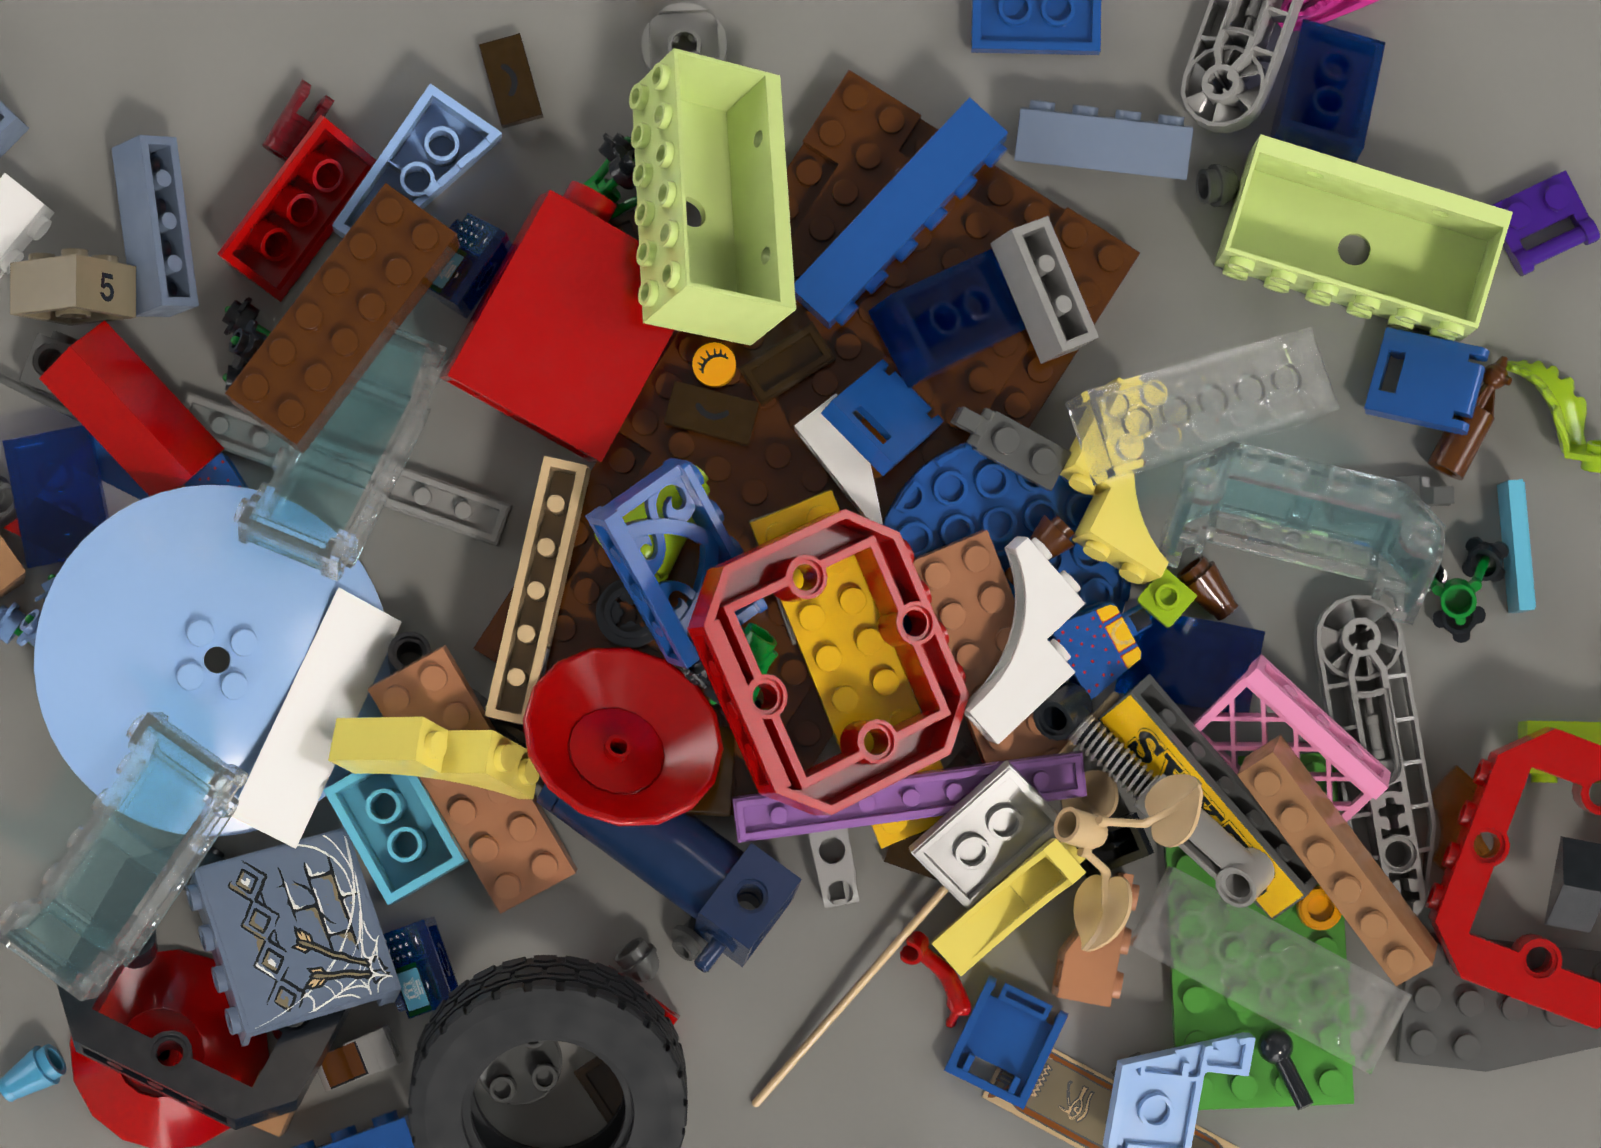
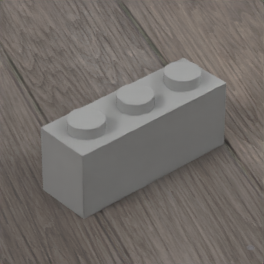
[990,216,1099,364]

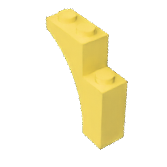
[1060,377,1169,585]
[328,717,540,799]
[930,838,1086,976]

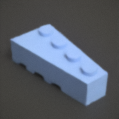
[332,83,502,238]

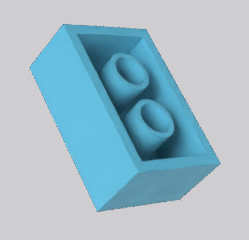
[323,773,469,905]

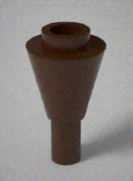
[1004,515,1075,585]

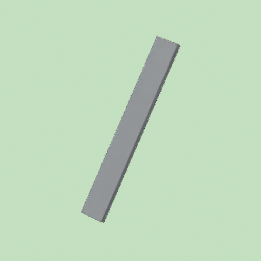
[183,392,513,546]

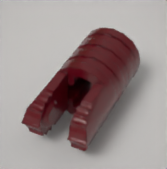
[262,79,334,162]

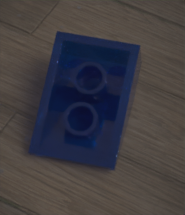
[1270,19,1386,163]
[868,249,1026,389]
[1114,611,1265,713]

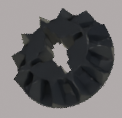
[596,579,654,648]

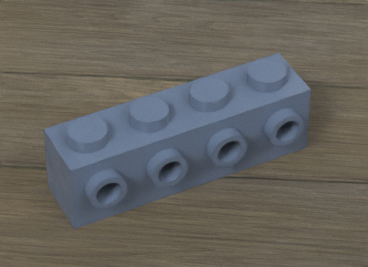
[1014,100,1193,180]
[111,135,199,317]

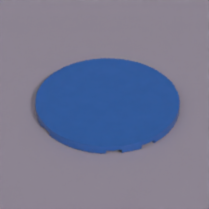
[883,442,1131,681]

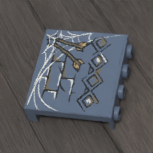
[185,828,402,1047]

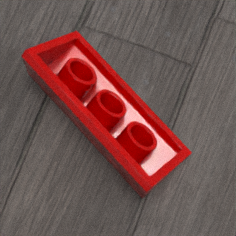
[217,115,377,302]
[39,320,224,497]

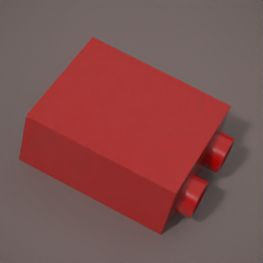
[438,181,674,462]

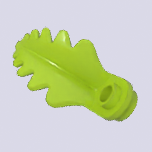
[1506,360,1601,473]

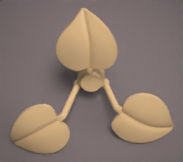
[1054,770,1203,952]

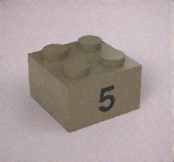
[10,248,136,326]

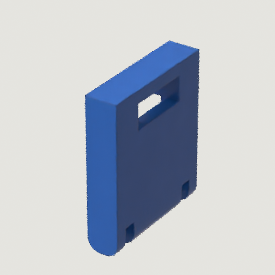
[1364,327,1490,435]
[821,359,944,476]
[944,975,1069,1110]

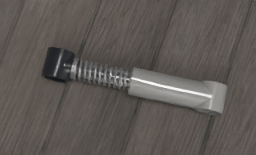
[1033,682,1275,908]

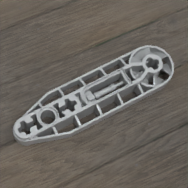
[1181,0,1304,133]
[1313,595,1437,916]

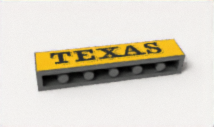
[1098,674,1318,920]

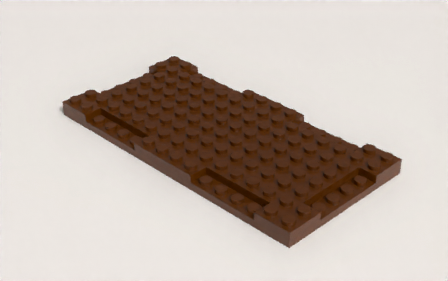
[473,70,1140,816]

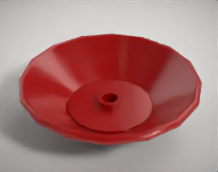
[523,647,723,826]
[70,949,269,1148]

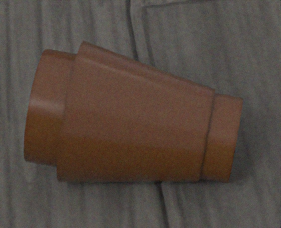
[1177,555,1238,621]

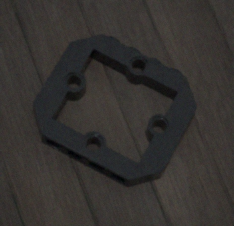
[56,841,352,1130]

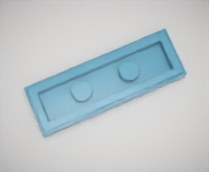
[1497,479,1536,614]

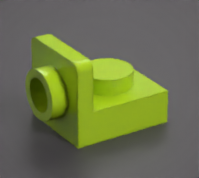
[1137,569,1197,628]

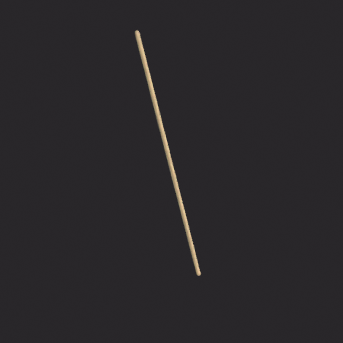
[752,692,1119,1107]

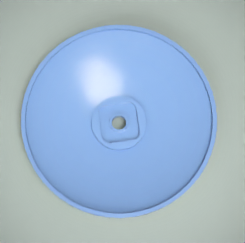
[34,485,390,836]

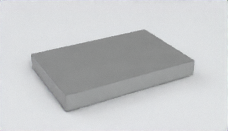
[909,760,1059,910]

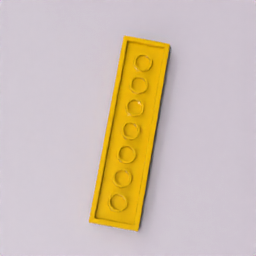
[749,490,944,849]

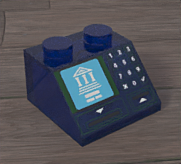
[426,213,512,319]
[383,916,459,1019]

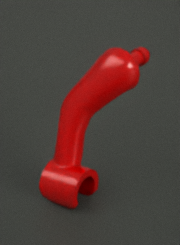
[900,931,971,1028]

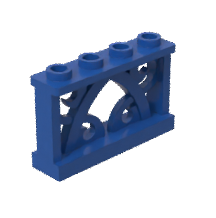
[585,458,768,669]

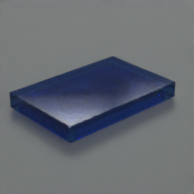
[3,425,109,568]

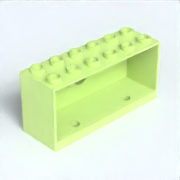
[629,48,796,346]
[1214,134,1513,341]

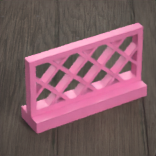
[1193,654,1391,822]

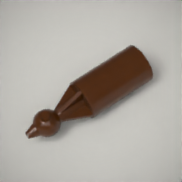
[1427,356,1512,480]

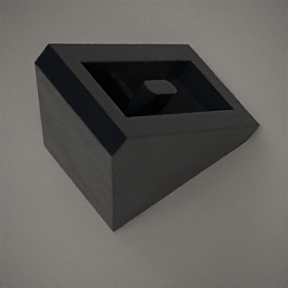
[1075,812,1154,879]
[1544,836,1601,933]

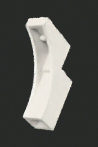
[964,536,1085,744]

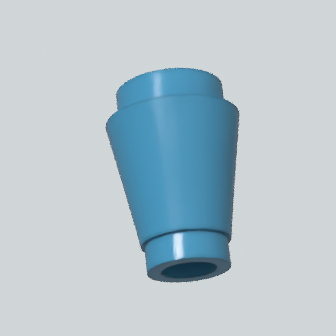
[0,1044,66,1102]

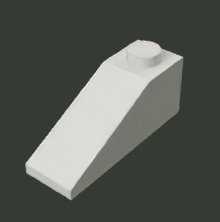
[794,394,883,525]

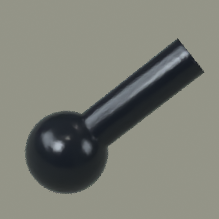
[1258,1029,1314,1110]

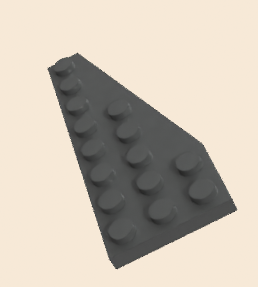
[1395,932,1601,1072]

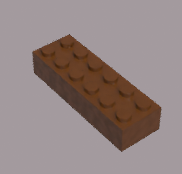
[225,183,460,454]

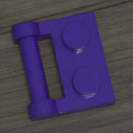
[1492,170,1600,276]

